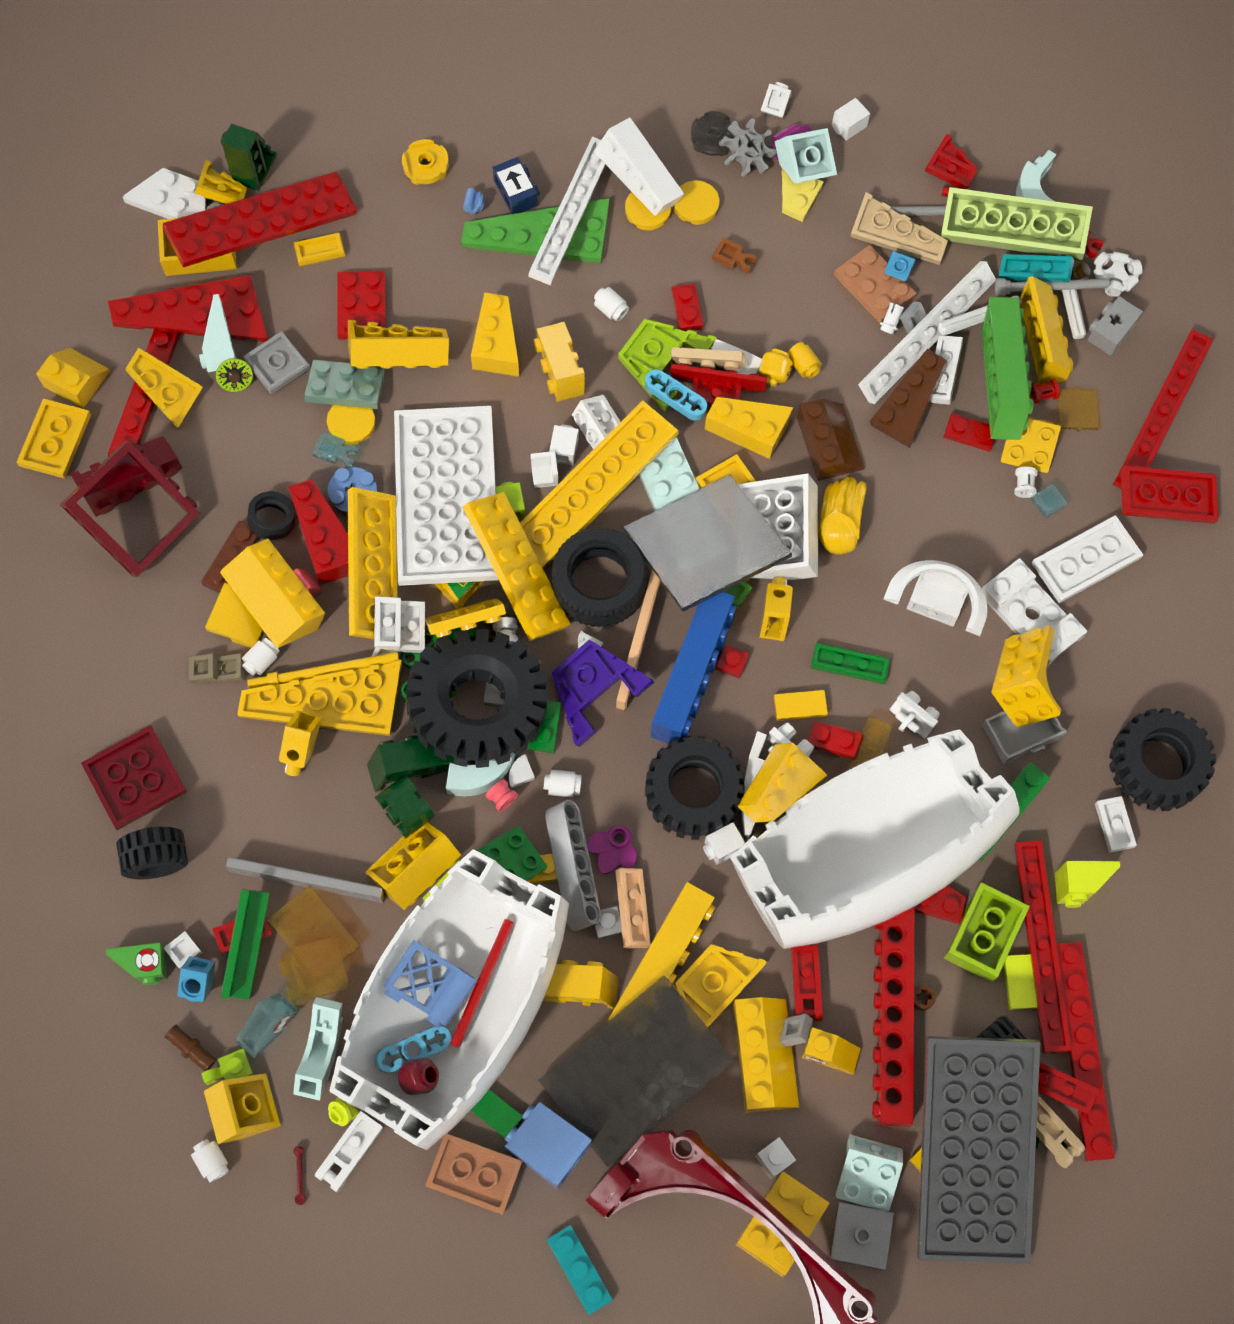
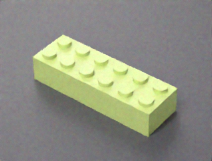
[941,188,1093,260]

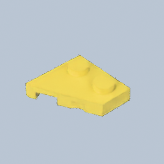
[781,168,824,222]

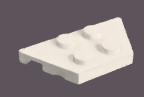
[123,168,207,219]

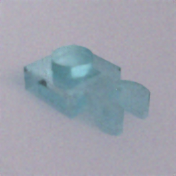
[312,432,359,466]

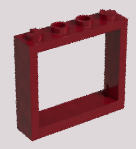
[60,441,200,577]

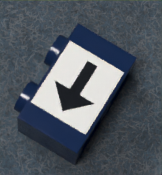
[492,157,540,214]

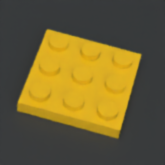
[425,598,506,638]

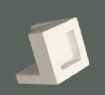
[531,451,558,488]

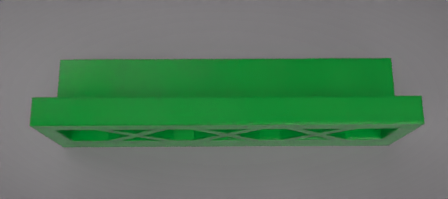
[221,888,270,1000]

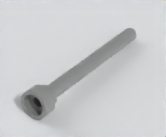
[995,278,1111,297]

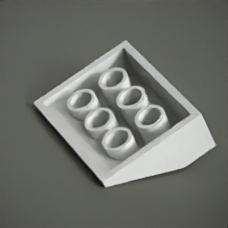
[737,474,818,580]

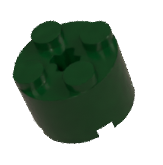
[374,775,435,839]

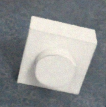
[164,931,203,970]

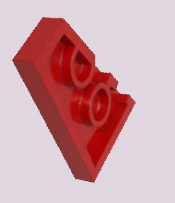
[912,885,966,924]

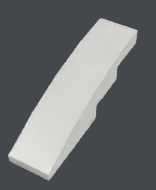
[741,731,767,841]

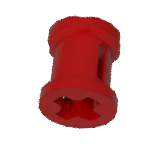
[1030,378,1060,404]

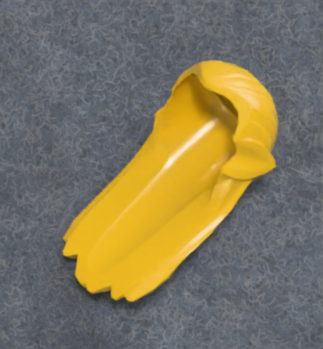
[818,477,867,555]

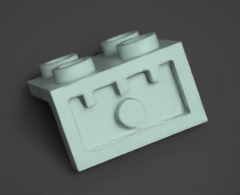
[836,1134,903,1212]

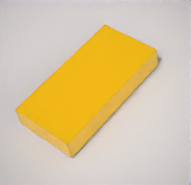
[293,232,345,266]
[773,690,828,721]

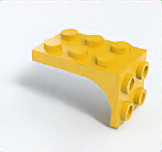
[991,625,1061,727]

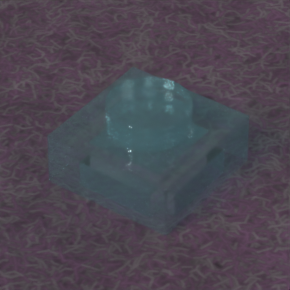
[1031,484,1067,519]

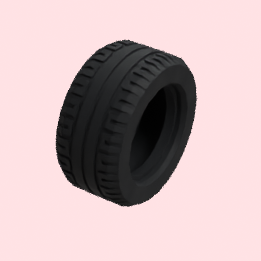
[552,527,648,628]

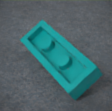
[998,254,1074,282]
[547,1225,613,1315]

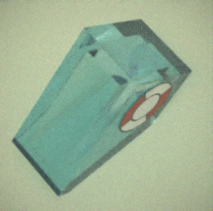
[235,993,297,1058]

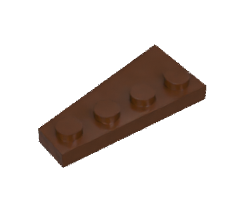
[870,349,947,448]

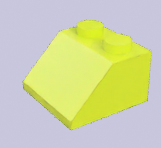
[1055,861,1120,908]

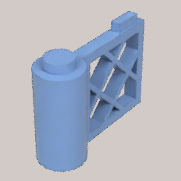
[383,940,478,1028]

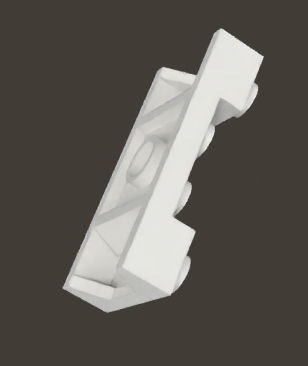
[982,558,1088,667]

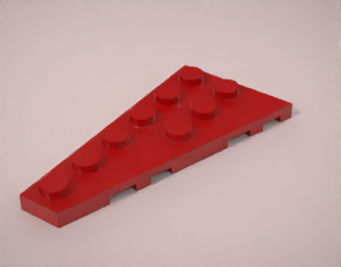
[107,275,268,342]

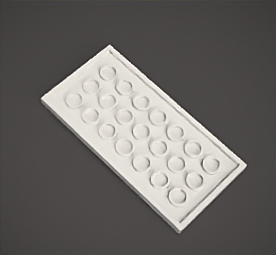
[394,406,499,586]

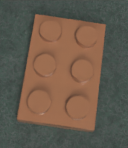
[834,245,917,323]
[425,1134,522,1215]

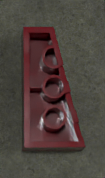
[70,436,182,517]

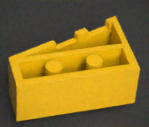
[738,743,827,822]

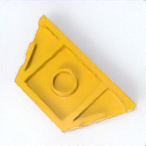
[675,944,767,1040]

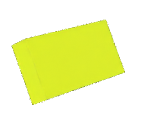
[1004,954,1037,1010]

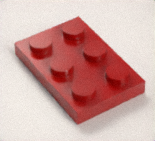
[337,270,386,340]

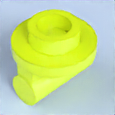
[328,1097,360,1126]

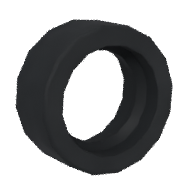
[247,491,296,540]

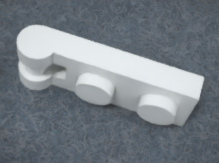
[315,1111,383,1193]

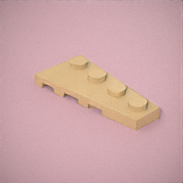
[850,192,948,265]

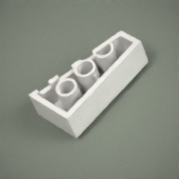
[594,117,684,216]

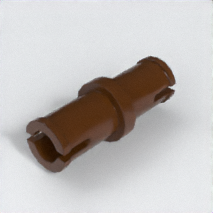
[164,1024,217,1072]

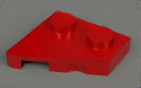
[925,134,978,190]

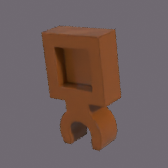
[712,237,757,274]

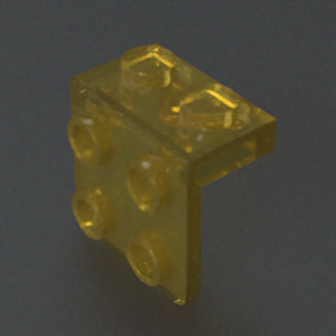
[278,938,349,1009]

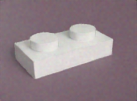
[1095,796,1137,853]

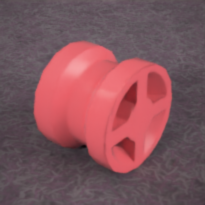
[485,779,518,812]

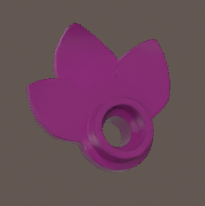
[587,825,636,874]

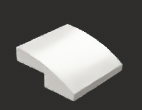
[374,597,425,653]

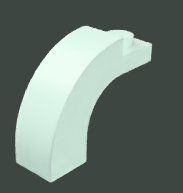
[1016,150,1056,202]
[446,752,516,797]
[293,997,343,1101]

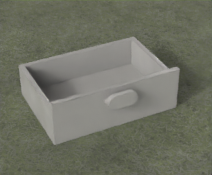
[982,711,1067,765]

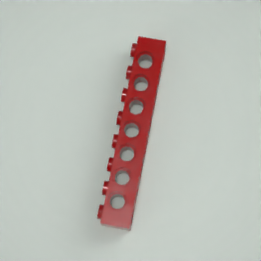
[872,908,914,1127]

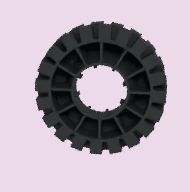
[406,628,548,768]

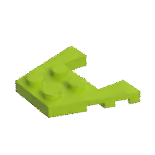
[618,319,717,412]

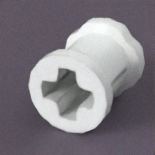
[1014,466,1038,498]

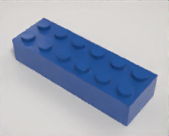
[650,586,737,744]

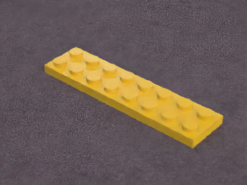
[520,400,679,570]

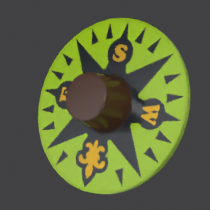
[216,358,253,392]

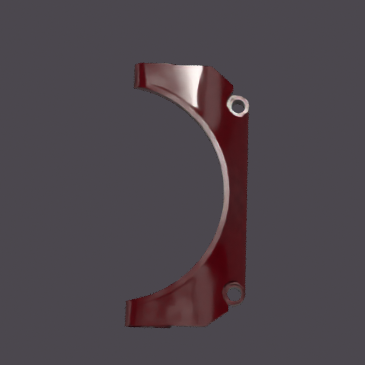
[585,1129,878,1324]

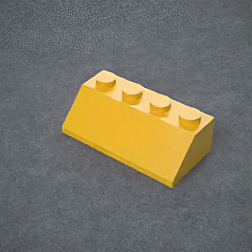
[1020,276,1073,384]
[220,539,325,648]
[733,997,799,1113]

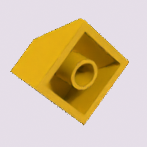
[36,348,111,409]
[204,1073,281,1144]

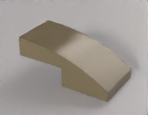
[189,653,245,683]

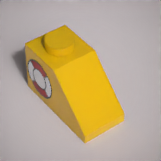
[801,1027,861,1075]

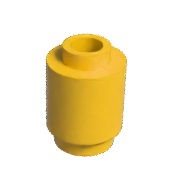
[788,342,822,378]

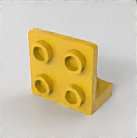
[1001,416,1061,473]

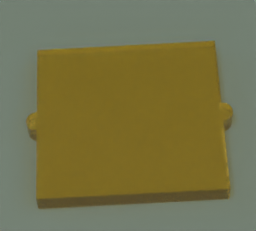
[1057,387,1099,432]

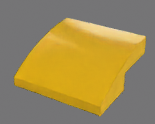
[205,583,264,648]

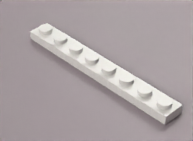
[528,136,606,285]
[858,261,995,404]

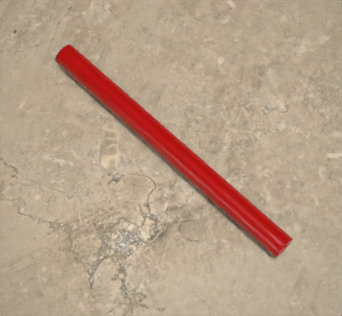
[450,919,514,1048]

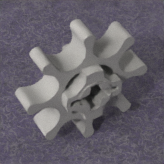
[719,118,777,177]

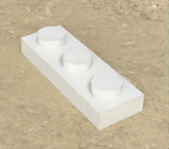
[930,335,963,405]

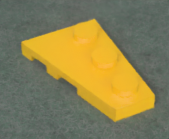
[125,348,203,429]

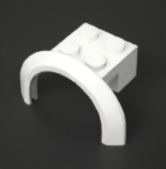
[883,560,987,636]

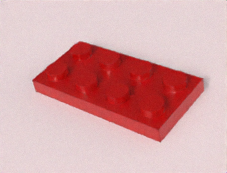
[1121,465,1218,524]

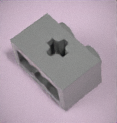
[1087,296,1143,356]

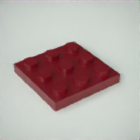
[81,725,187,830]

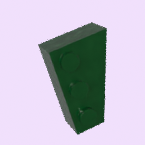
[221,123,277,191]
[367,735,454,792]

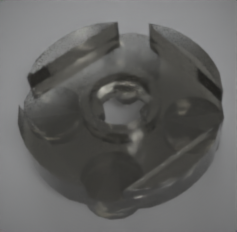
[691,111,734,156]

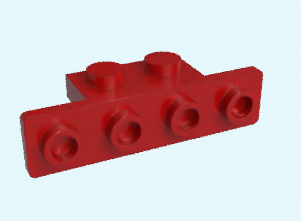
[670,363,767,407]

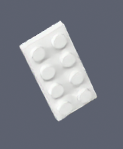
[1032,515,1143,603]

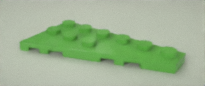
[461,198,610,264]

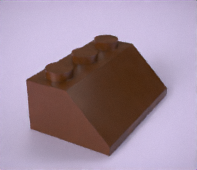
[797,399,865,481]

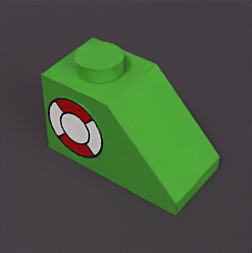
[106,943,167,986]

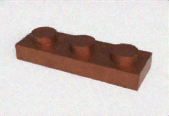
[201,520,260,593]

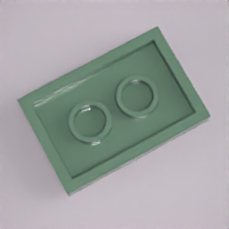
[304,360,385,409]

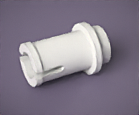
[880,302,904,334]

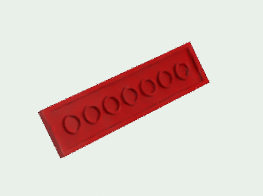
[163,172,357,268]

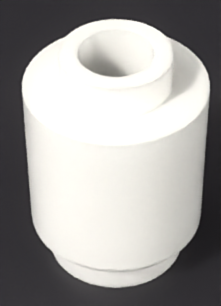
[594,287,629,322]
[242,638,280,676]
[543,769,581,797]
[191,1139,229,1183]

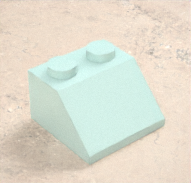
[775,128,837,184]

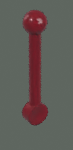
[293,1145,306,1205]

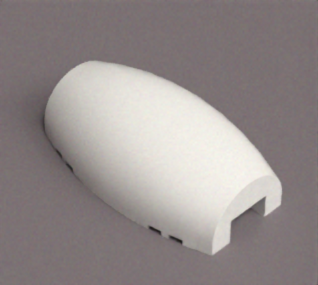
[731,729,1019,949]
[329,849,569,1150]

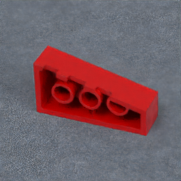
[288,479,349,585]

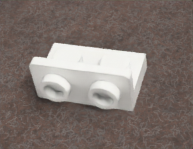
[572,395,620,449]

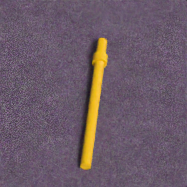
[247,652,400,689]

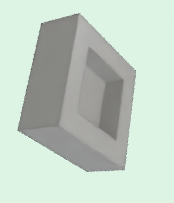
[899,301,926,334]
[594,906,622,940]
[780,1014,813,1047]

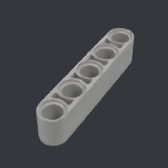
[545,800,601,931]

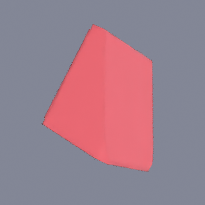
[294,568,323,597]

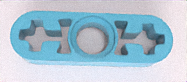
[645,370,707,421]
[374,1026,451,1073]

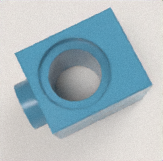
[177,956,215,1002]

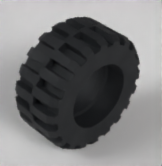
[1109,708,1216,812]
[645,735,745,840]

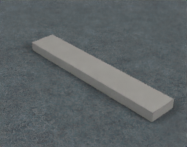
[226,857,385,903]

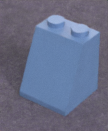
[505,1102,592,1190]

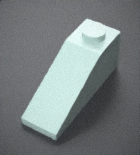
[199,294,236,373]

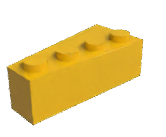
[348,320,449,369]

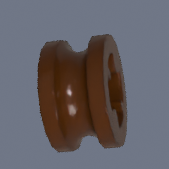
[914,985,936,1011]

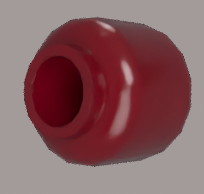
[398,1058,439,1095]

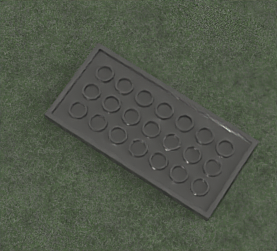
[917,1036,1040,1264]

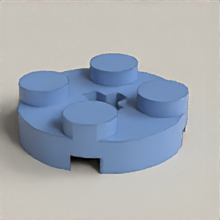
[328,467,378,516]

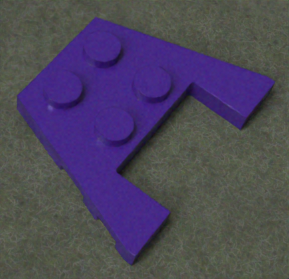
[551,640,655,747]

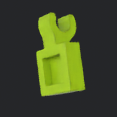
[201,1049,254,1086]

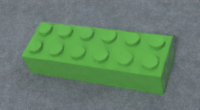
[981,297,1033,440]

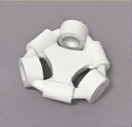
[1093,251,1142,297]

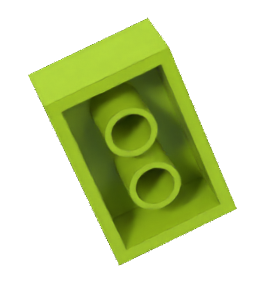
[943,882,1030,983]

